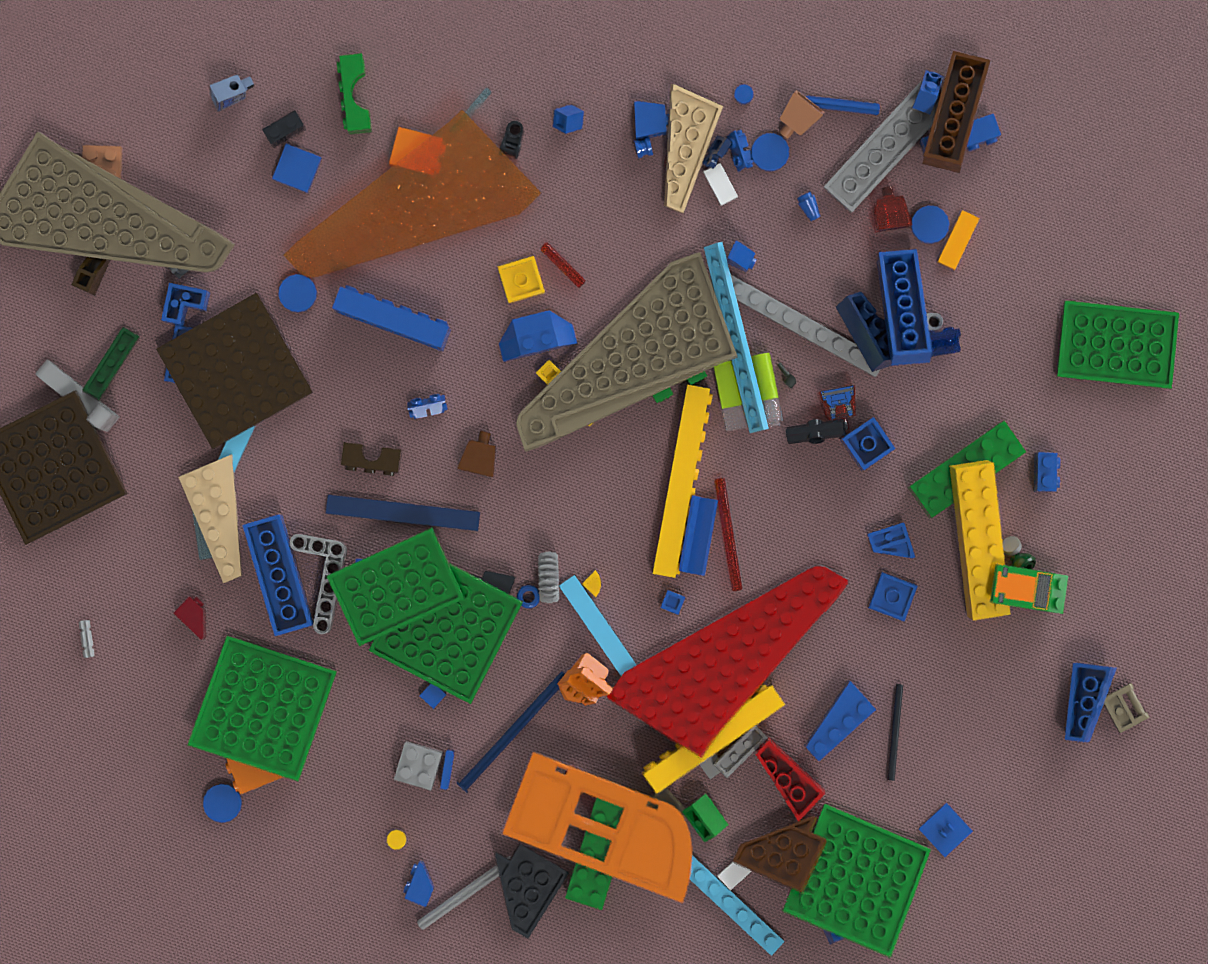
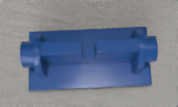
[726,130,754,172]
[407,394,448,419]

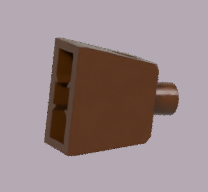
[457,431,496,478]

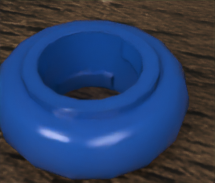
[517,585,540,609]

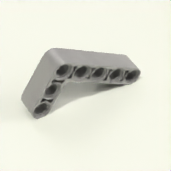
[35,359,120,432]
[290,534,347,634]

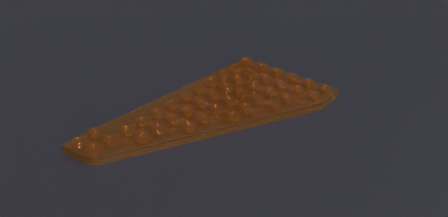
[283,109,541,278]

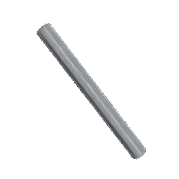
[417,856,511,930]

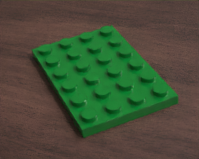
[1056,300,1179,389]
[327,528,464,646]

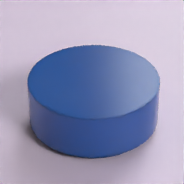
[734,85,753,105]

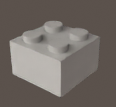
[394,741,443,790]

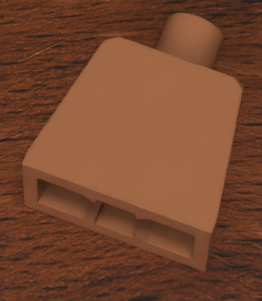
[780,90,825,139]

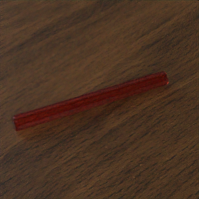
[715,478,742,591]

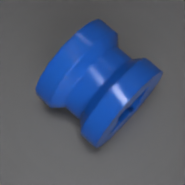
[634,137,653,159]

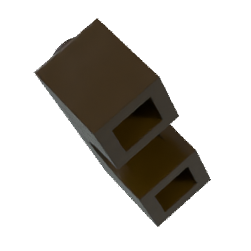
[341,442,402,476]

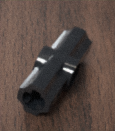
[786,419,846,444]

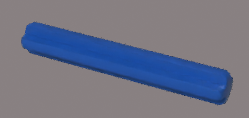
[806,96,880,115]

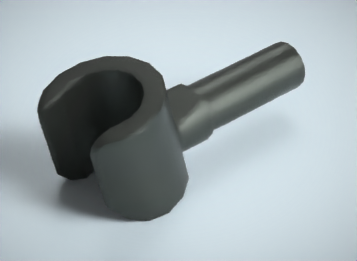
[777,362,796,388]

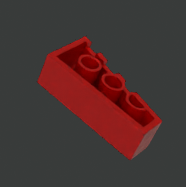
[755,737,825,822]

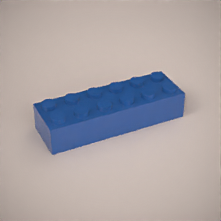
[877,249,932,366]
[332,285,451,351]
[242,514,314,636]

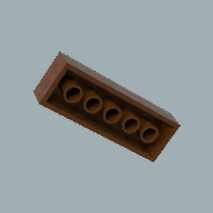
[922,51,990,173]

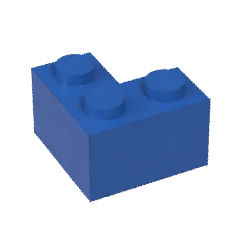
[161,283,210,326]

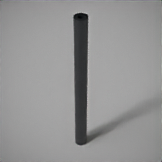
[887,684,904,781]

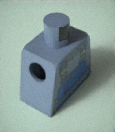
[210,75,255,112]

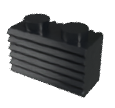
[262,110,306,148]

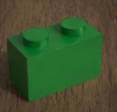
[682,794,729,843]

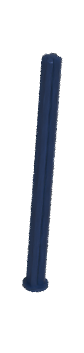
[456,672,565,793]

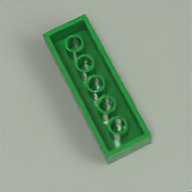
[907,421,1026,519]
[565,798,624,910]

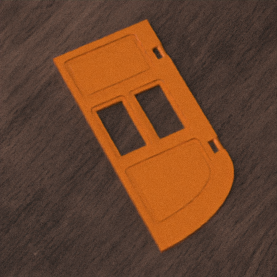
[502,752,692,903]

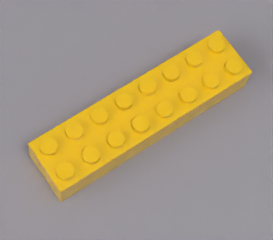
[950,460,1011,621]
[641,685,785,793]

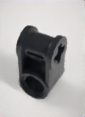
[499,121,524,159]

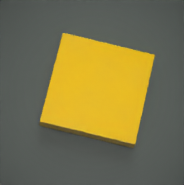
[498,256,545,304]

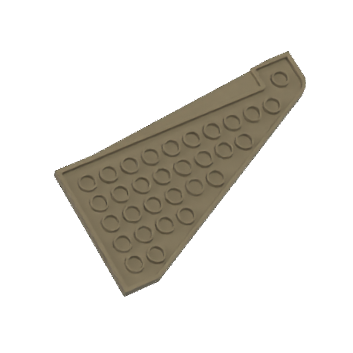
[0,132,235,272]
[516,252,738,452]

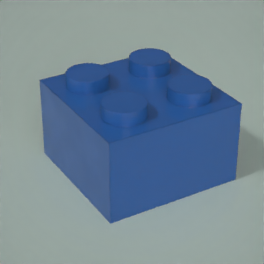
[840,417,896,471]

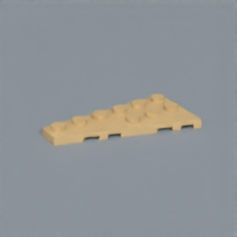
[664,84,723,213]
[179,454,242,583]

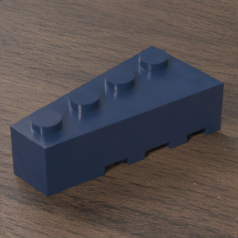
[836,292,891,372]

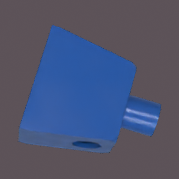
[634,101,669,140]

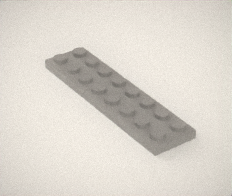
[823,80,942,213]

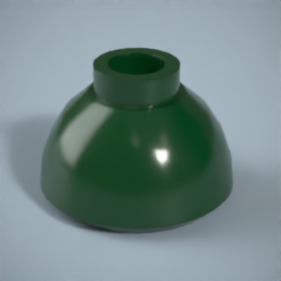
[1010,553,1036,570]

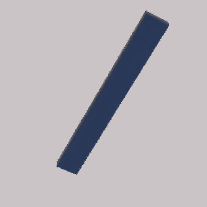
[326,495,481,531]

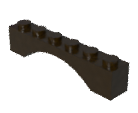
[71,257,110,296]

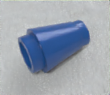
[797,191,820,221]

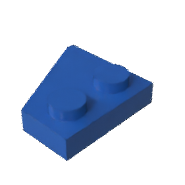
[867,522,915,558]

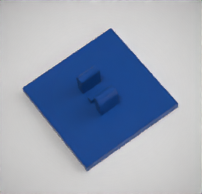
[919,803,973,857]

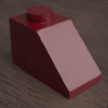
[173,596,206,640]

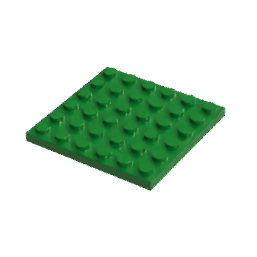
[369,563,523,704]
[188,636,337,782]
[782,804,931,958]

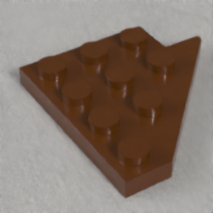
[732,816,827,893]

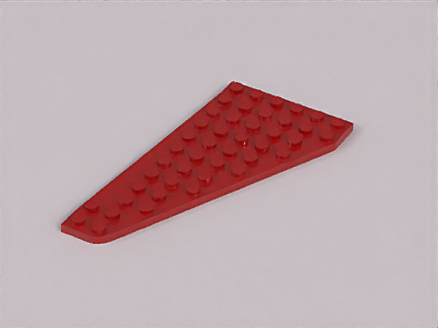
[607,566,848,758]

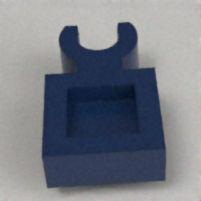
[702,136,732,169]

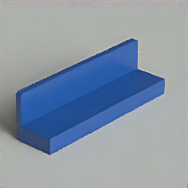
[679,495,718,576]

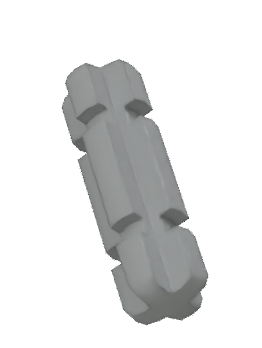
[79,620,95,658]

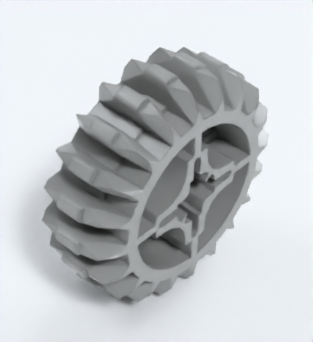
[538,552,559,603]

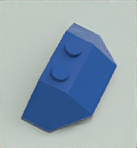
[499,310,577,362]

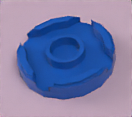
[751,133,789,172]
[911,205,949,244]
[278,274,317,313]
[203,784,242,823]

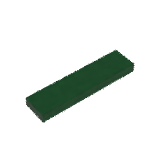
[82,327,140,401]

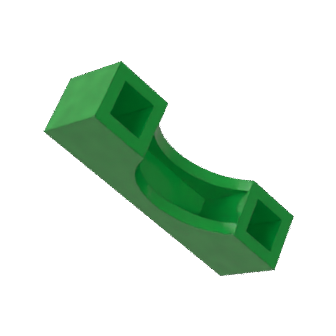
[337,53,372,135]

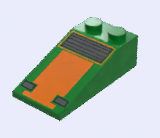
[990,564,1068,614]

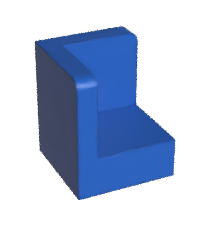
[553,105,584,134]

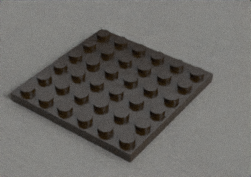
[156,293,313,449]
[0,390,128,545]

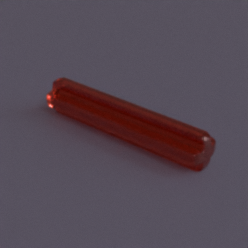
[540,242,586,288]

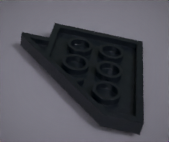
[494,843,569,939]

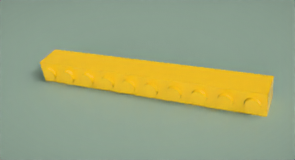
[652,385,713,578]

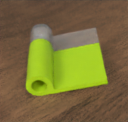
[713,353,783,432]

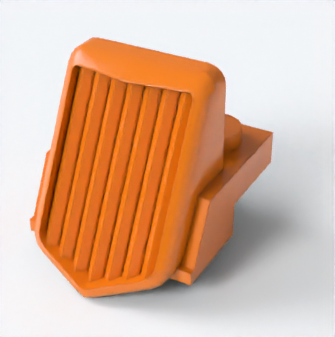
[557,653,613,706]

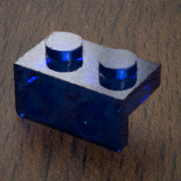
[929,327,961,357]

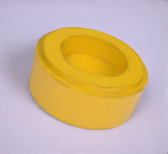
[387,830,407,850]

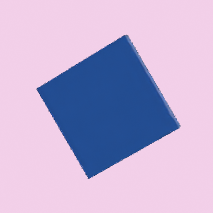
[272,144,322,193]
[868,572,918,622]

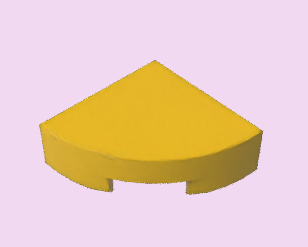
[582,570,601,597]

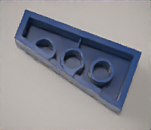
[1065,663,1117,742]
[804,680,876,761]

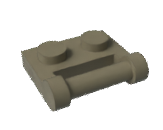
[1104,683,1150,733]

